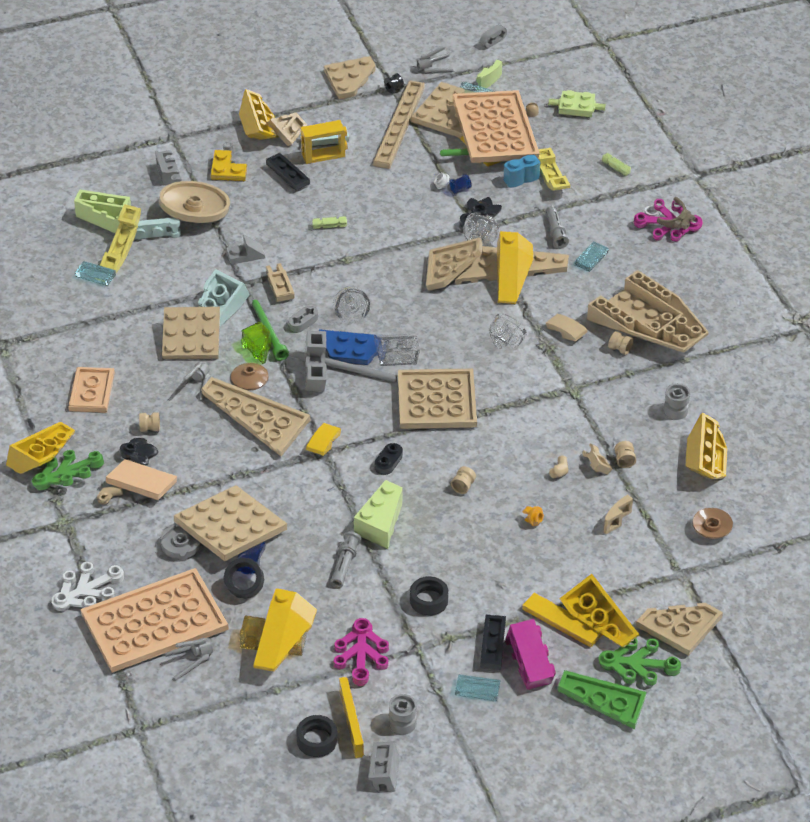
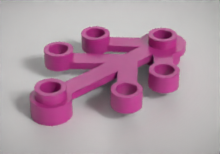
[633,199,703,242]
[334,618,389,686]

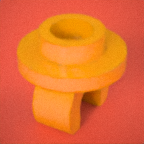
[522,506,544,526]

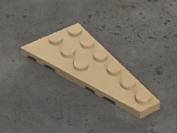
[455,246,569,285]
[201,377,310,457]

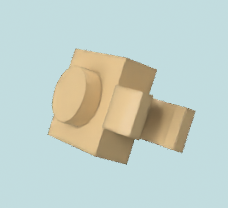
[582,443,613,475]

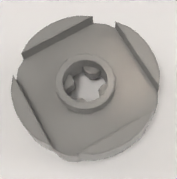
[161,525,202,561]

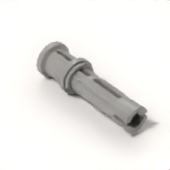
[545,205,569,249]
[330,531,361,588]

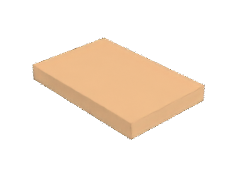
[68,367,115,413]
[106,459,177,500]

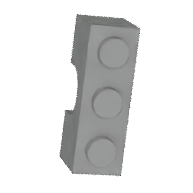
[305,330,326,392]

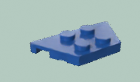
[319,329,390,365]

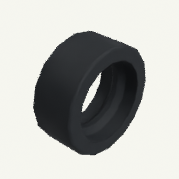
[224,557,265,599]
[410,576,449,616]
[296,715,337,757]

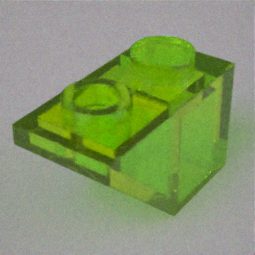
[241,321,271,364]

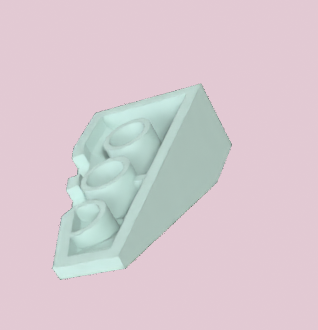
[198,269,250,326]

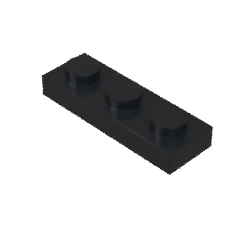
[266,153,310,191]
[480,614,506,670]

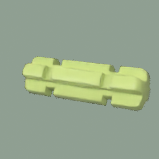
[602,153,631,176]
[312,216,347,229]

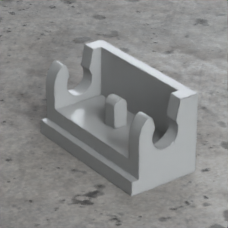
[155,150,182,186]
[368,741,400,792]

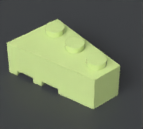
[74,189,131,233]
[354,480,403,549]

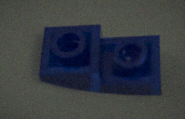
[236,542,266,574]

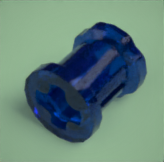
[449,174,472,194]

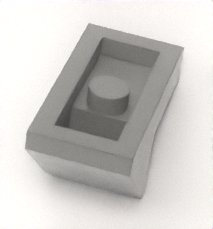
[226,235,265,265]

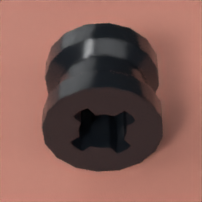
[384,73,404,93]

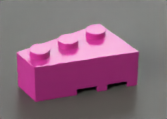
[504,619,556,690]

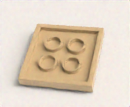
[162,307,220,359]

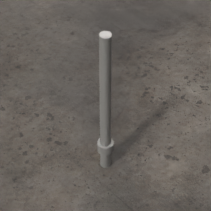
[289,349,398,383]

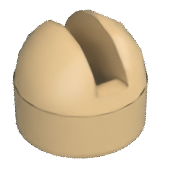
[525,102,539,117]

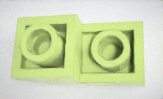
[476,60,502,91]

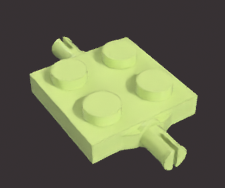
[548,90,606,117]

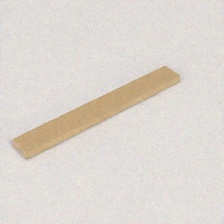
[373,80,425,169]

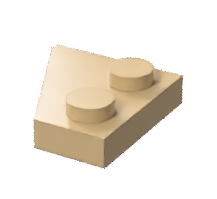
[267,112,307,146]

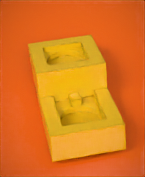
[306,423,341,456]

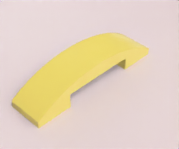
[538,148,570,191]
[99,204,141,273]

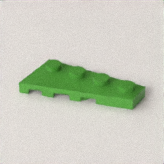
[558,670,647,729]

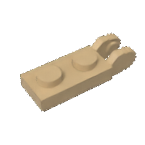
[265,263,295,302]

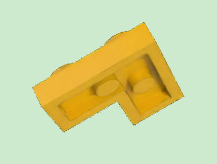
[211,150,247,181]

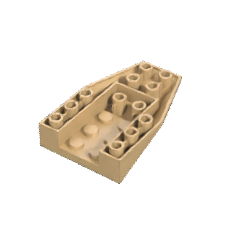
[587,270,709,353]

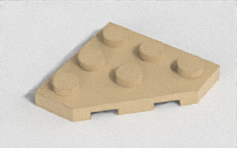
[324,56,376,99]
[426,238,482,291]
[636,603,723,656]

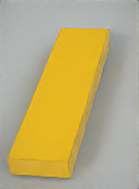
[522,592,602,648]
[339,677,364,759]

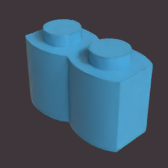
[503,155,540,188]

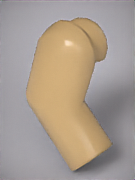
[549,455,568,479]
[97,486,123,505]

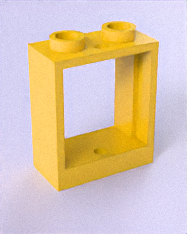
[300,120,348,164]

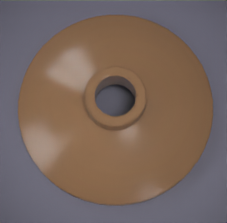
[231,363,269,391]
[693,508,733,539]

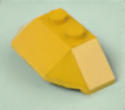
[239,89,279,140]
[685,413,727,479]

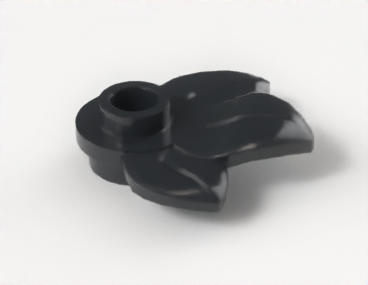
[467,197,502,216]
[120,438,159,465]

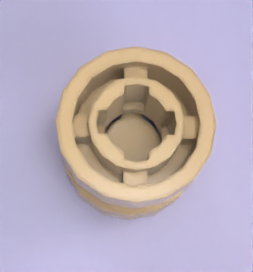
[608,331,633,355]
[139,412,160,432]
[614,441,636,468]
[451,466,476,494]

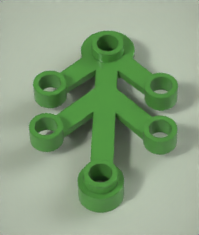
[32,450,104,490]
[598,638,681,686]

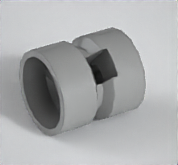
[663,383,690,420]
[389,694,417,735]

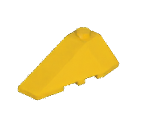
[497,231,533,304]
[6,422,75,474]
[559,573,640,648]
[253,588,317,672]

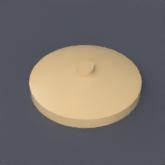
[159,181,230,223]

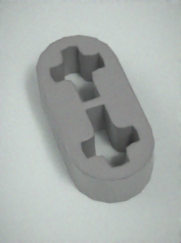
[480,24,507,48]
[288,306,318,333]

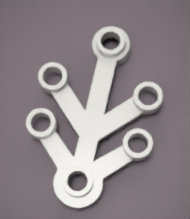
[51,562,124,611]

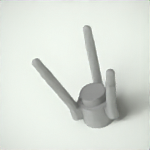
[416,47,454,73]
[176,361,211,401]
[164,637,213,680]

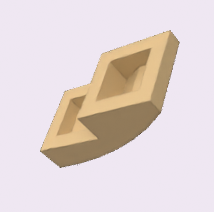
[546,314,588,341]
[604,494,633,534]

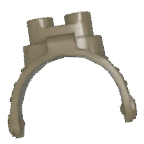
[657,197,695,230]

